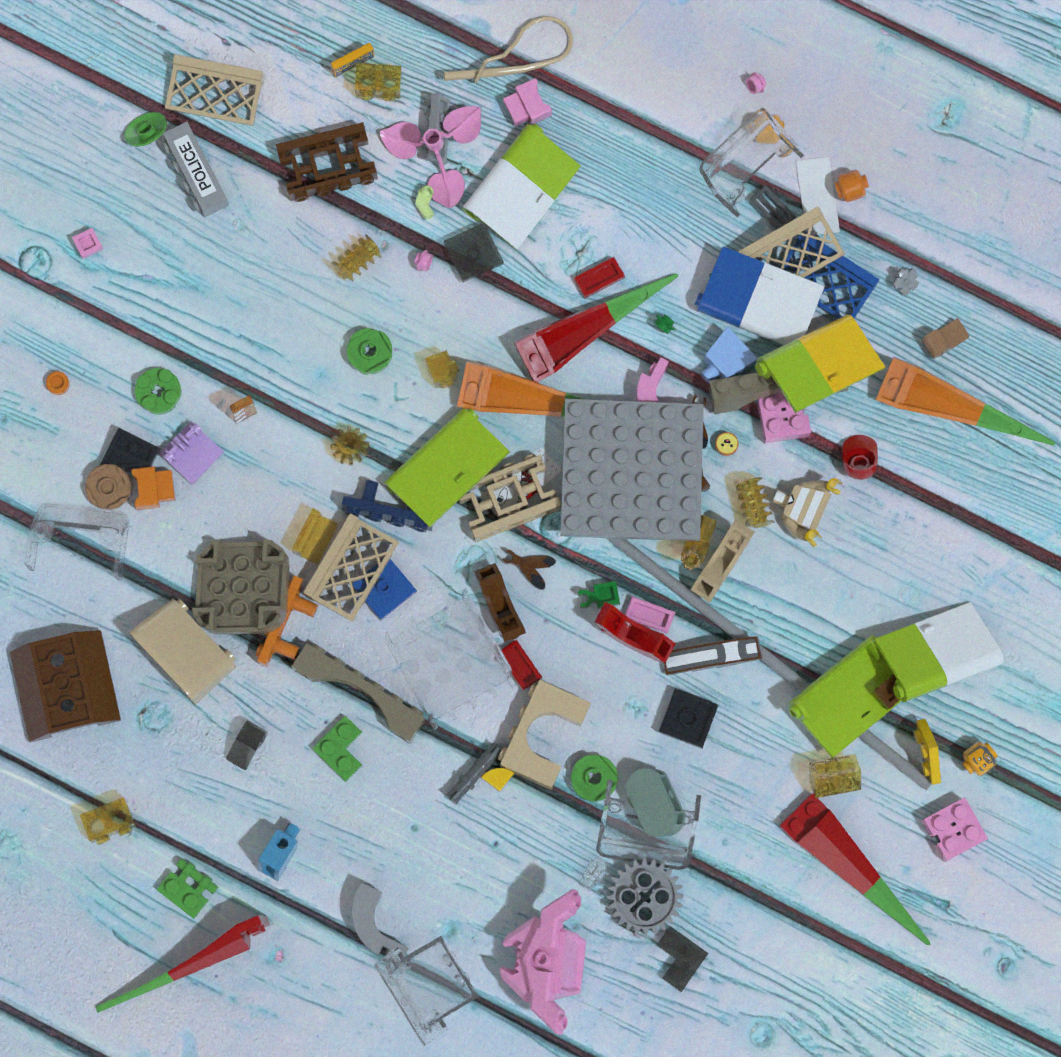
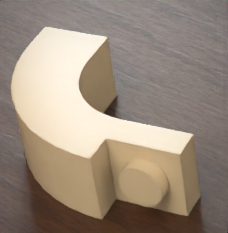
[691,519,755,602]

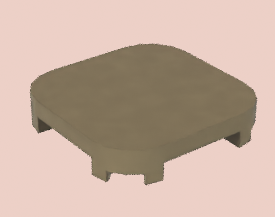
[192,539,290,635]

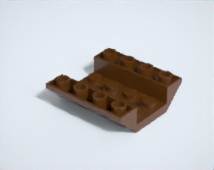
[10,630,121,743]

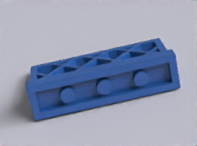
[779,231,880,319]

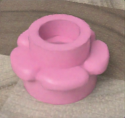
[746,72,766,94]
[414,250,433,272]

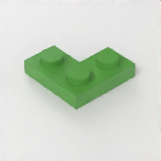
[313,716,362,782]

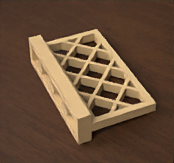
[165,54,265,126]
[738,206,845,278]
[303,513,399,622]

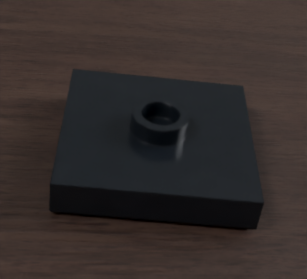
[658,688,718,749]

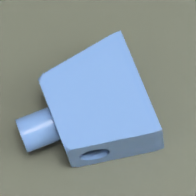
[701,327,757,383]

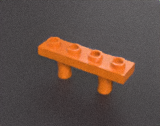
[255,576,318,667]

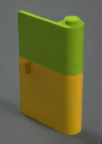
[755,314,885,413]

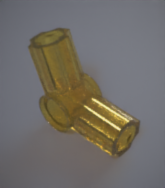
[681,515,717,570]

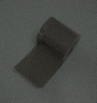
[226,720,268,770]

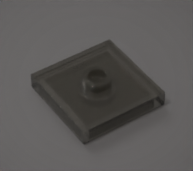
[443,223,504,283]

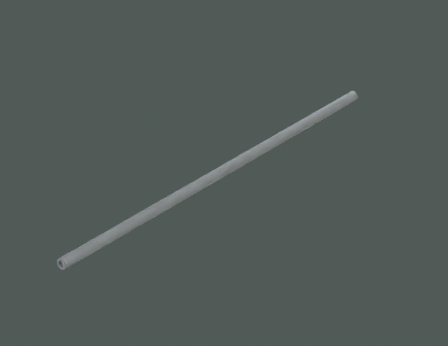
[606,538,932,791]

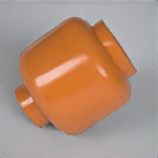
[834,170,869,202]

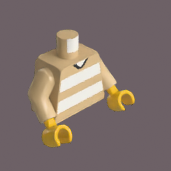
[773,478,843,547]

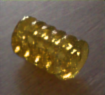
[331,234,382,282]
[736,477,775,528]

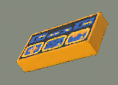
[331,43,375,78]

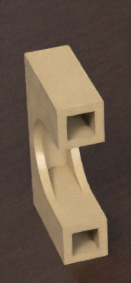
[498,680,591,790]

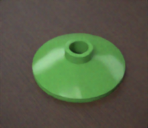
[124,112,167,147]

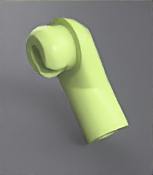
[415,185,435,220]

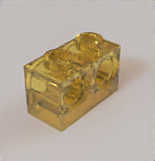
[355,63,402,101]
[809,754,861,799]
[80,797,137,845]

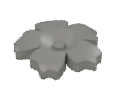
[892,268,919,295]

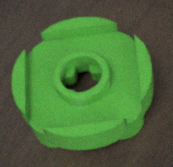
[347,328,392,375]
[135,368,182,415]
[571,755,618,802]

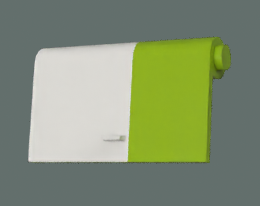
[462,123,581,250]
[874,602,1003,702]

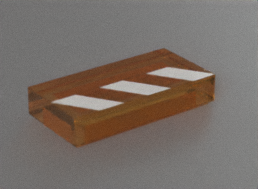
[230,395,257,423]

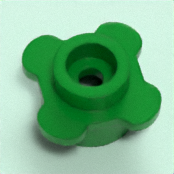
[654,314,676,334]

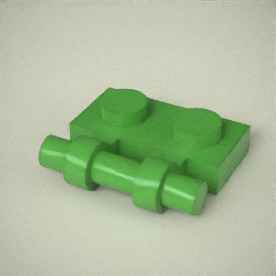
[157,858,219,919]

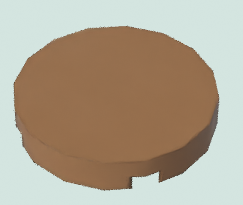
[85,464,132,510]

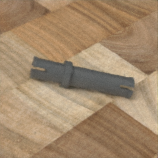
[445,743,502,805]

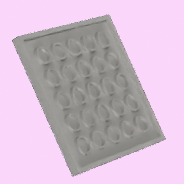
[560,399,704,542]

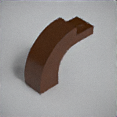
[474,563,526,642]

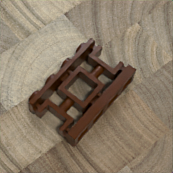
[276,122,378,202]

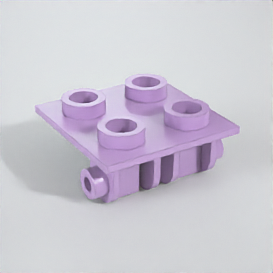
[159,421,224,485]

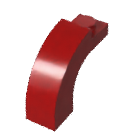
[594,602,676,664]

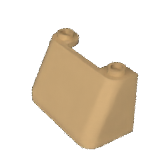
[129,599,236,705]

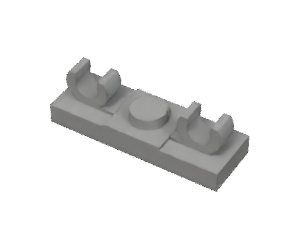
[421,93,450,165]

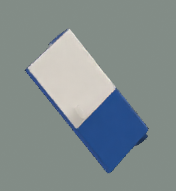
[694,246,825,345]

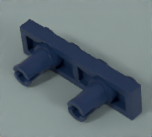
[342,480,433,532]

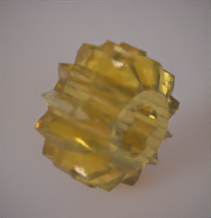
[330,426,370,466]

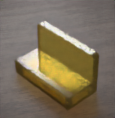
[292,508,338,564]

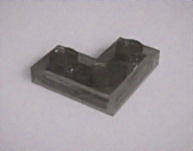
[656,926,709,992]

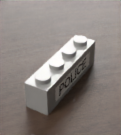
[162,122,229,217]

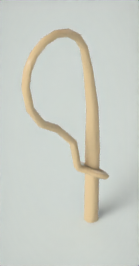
[443,16,573,84]

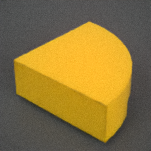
[481,768,514,792]

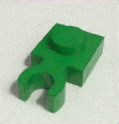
[578,581,620,609]

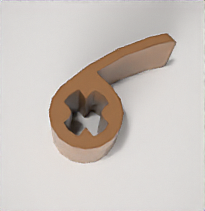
[921,318,969,359]

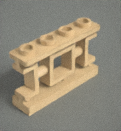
[459,454,561,543]

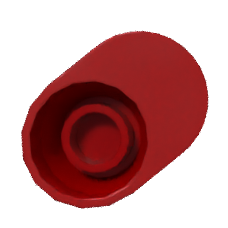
[843,435,878,480]

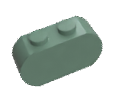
[626,768,686,837]

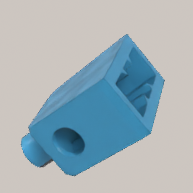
[258,823,300,881]

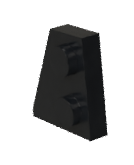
[99,427,161,469]

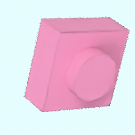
[72,228,103,259]

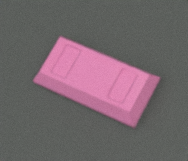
[625,596,675,634]

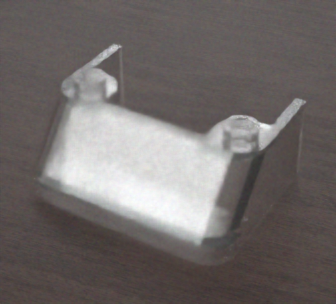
[699,108,804,218]
[24,503,129,581]
[596,780,701,870]

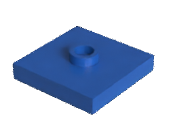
[352,558,417,621]

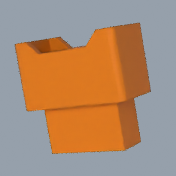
[131,466,176,511]

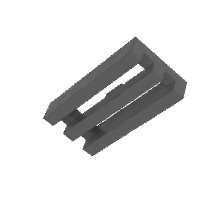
[748,185,796,230]

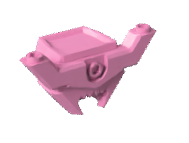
[499,889,586,1035]

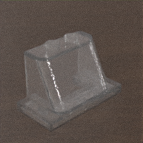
[374,936,479,1046]

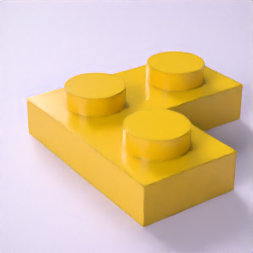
[914,719,941,785]

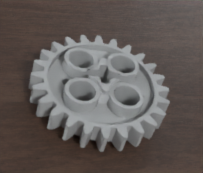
[607,858,684,935]

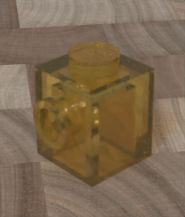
[425,350,459,389]

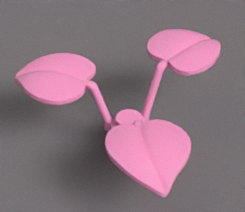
[380,106,481,208]

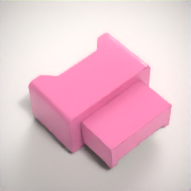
[503,78,552,126]

